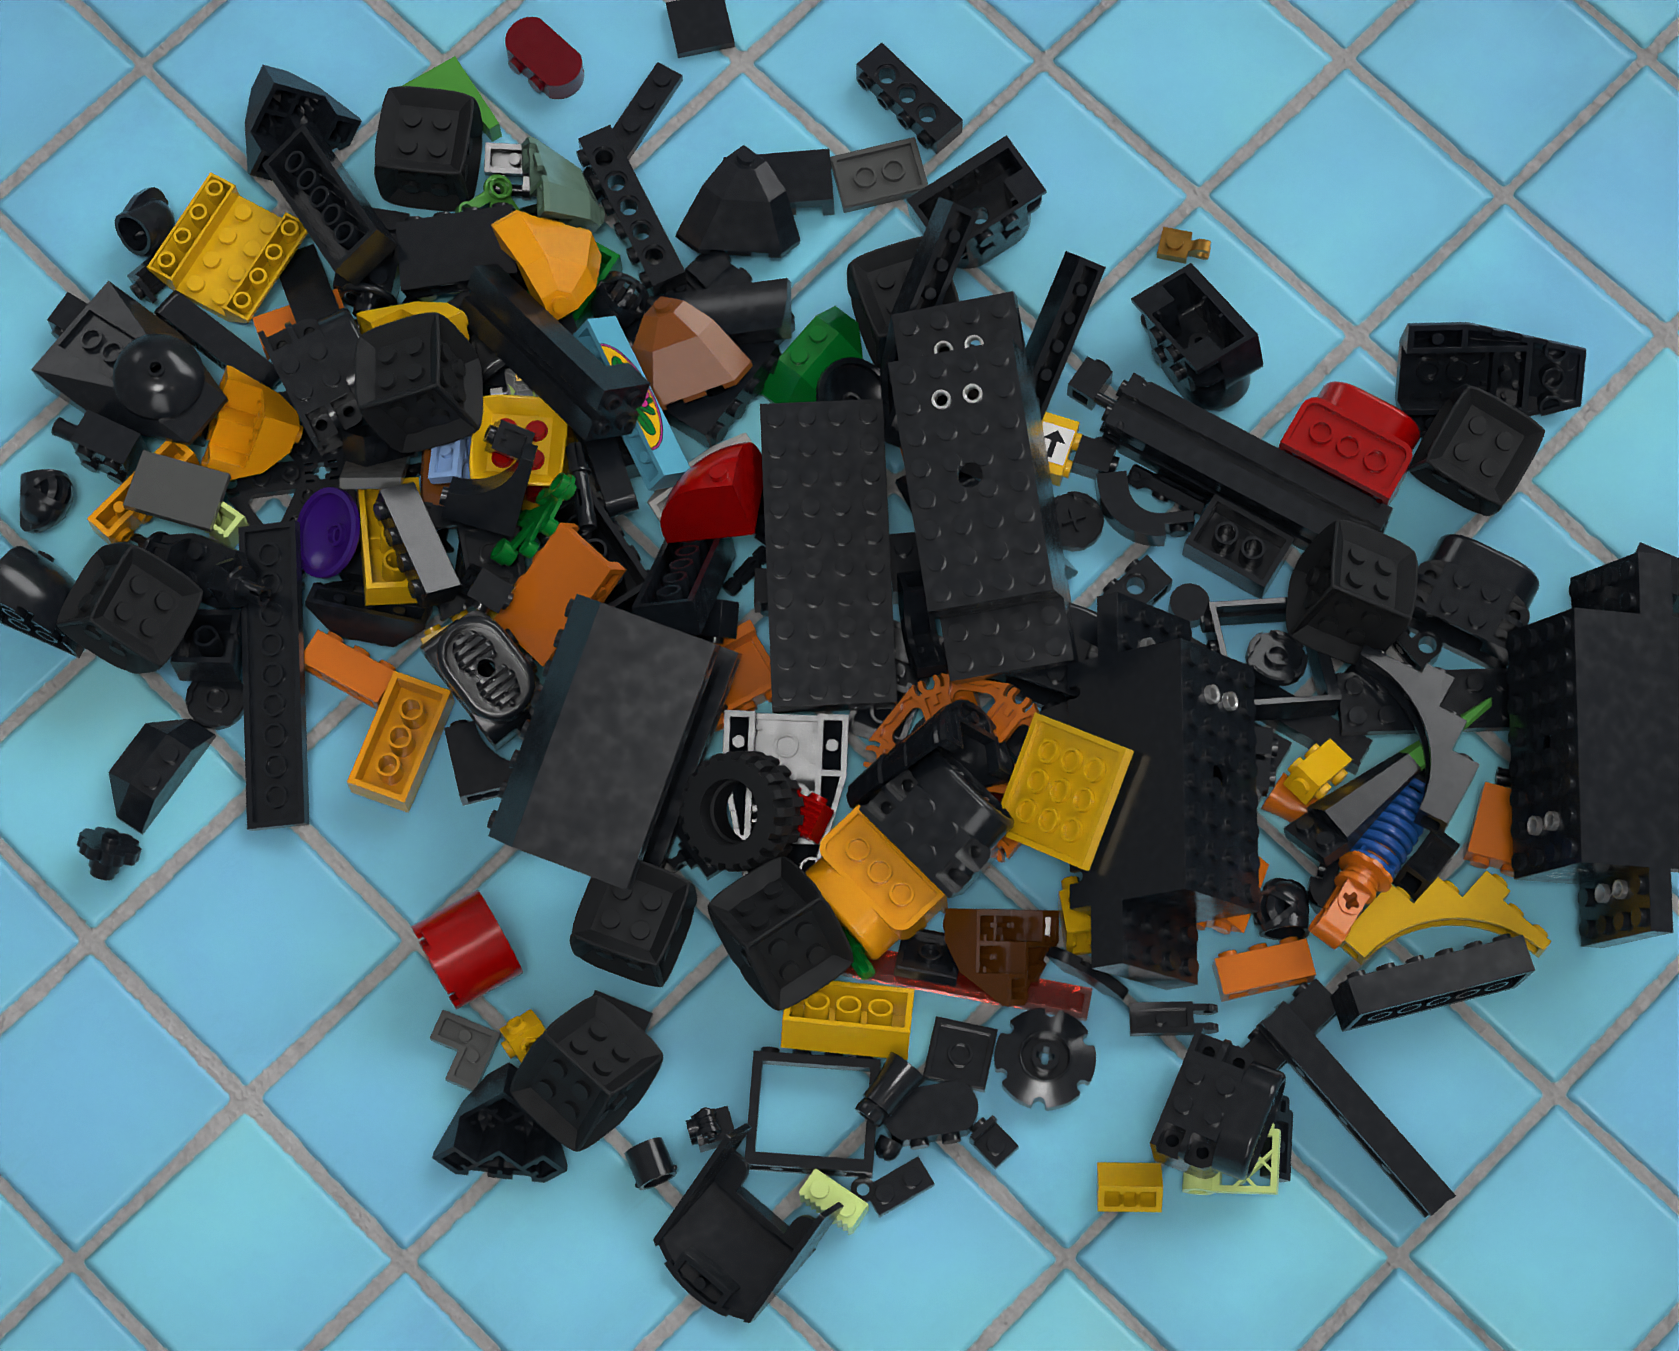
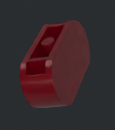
[505,17,584,99]

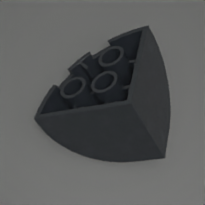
[0,546,85,658]

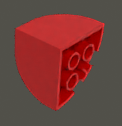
[660,442,763,543]

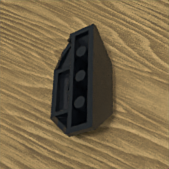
[305,580,433,647]
[108,718,216,835]

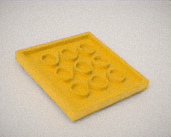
[1001,712,1134,871]

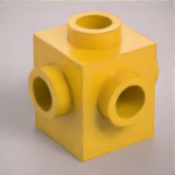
[499,1009,546,1063]

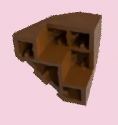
[943,908,1059,1006]

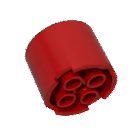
[411,890,523,1010]

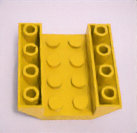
[147,172,308,323]

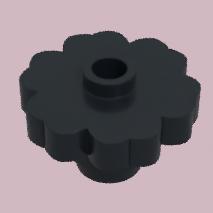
[77,827,142,880]

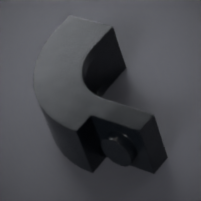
[1095,471,1195,546]
[897,570,948,678]

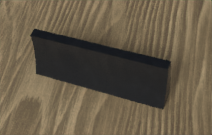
[623,278,791,345]

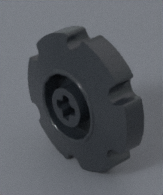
[994,1008,1096,1111]

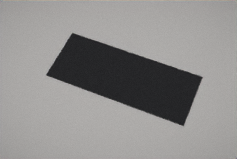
[279,244,339,323]

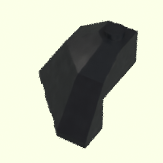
[245,65,362,181]
[675,145,800,258]
[432,1062,568,1183]

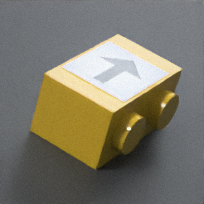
[1042,412,1083,487]

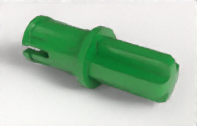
[841,926,875,981]

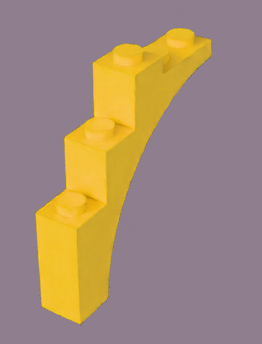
[1339,870,1551,965]

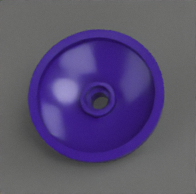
[297,487,361,579]

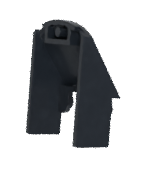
[653,1123,844,1323]

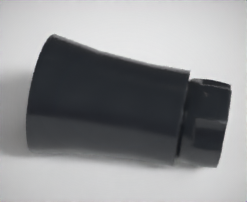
[855,1052,926,1127]

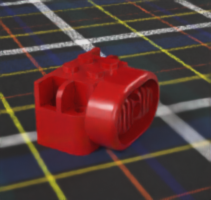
[1279,381,1420,506]

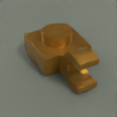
[1157,227,1211,264]

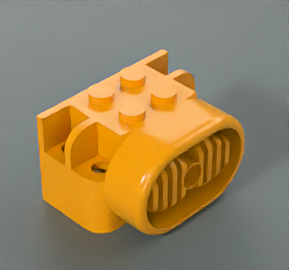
[805,805,948,960]

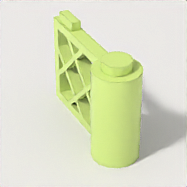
[1182,1123,1281,1195]

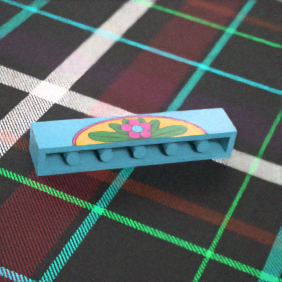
[573,316,690,491]

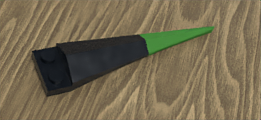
[1284,698,1492,867]

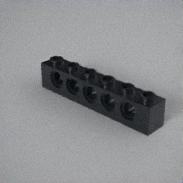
[576,125,687,296]

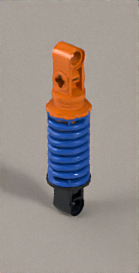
[1308,768,1425,950]

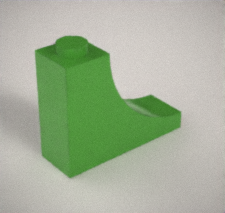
[402,56,502,142]

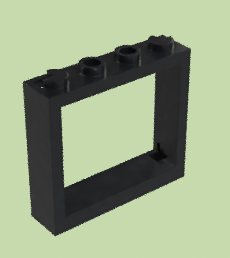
[1200,597,1342,721]
[745,1047,881,1179]

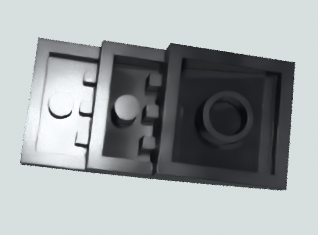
[848,620,944,743]

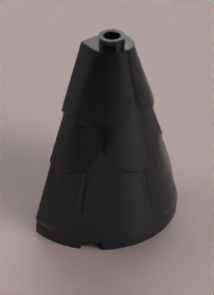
[846,699,1014,809]

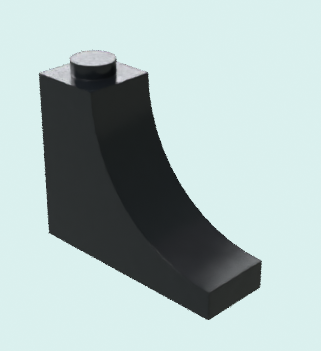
[439,443,538,537]
[444,720,513,806]

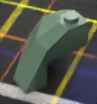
[521,137,605,233]

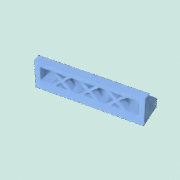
[428,435,472,484]

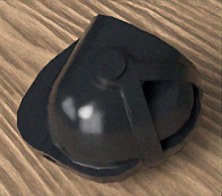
[114,187,175,257]
[591,271,649,330]
[19,469,73,533]
[1252,878,1310,940]

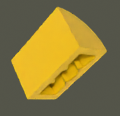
[1097,1162,1163,1212]

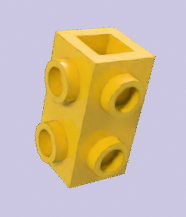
[1283,739,1353,805]

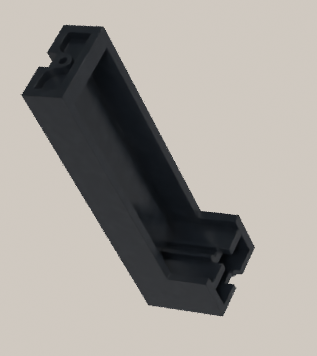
[460,264,651,441]

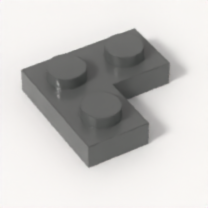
[430,1010,501,1092]

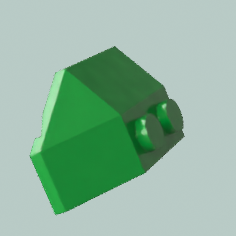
[760,306,863,403]

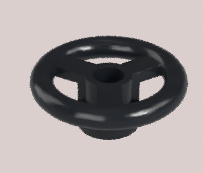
[339,282,398,317]

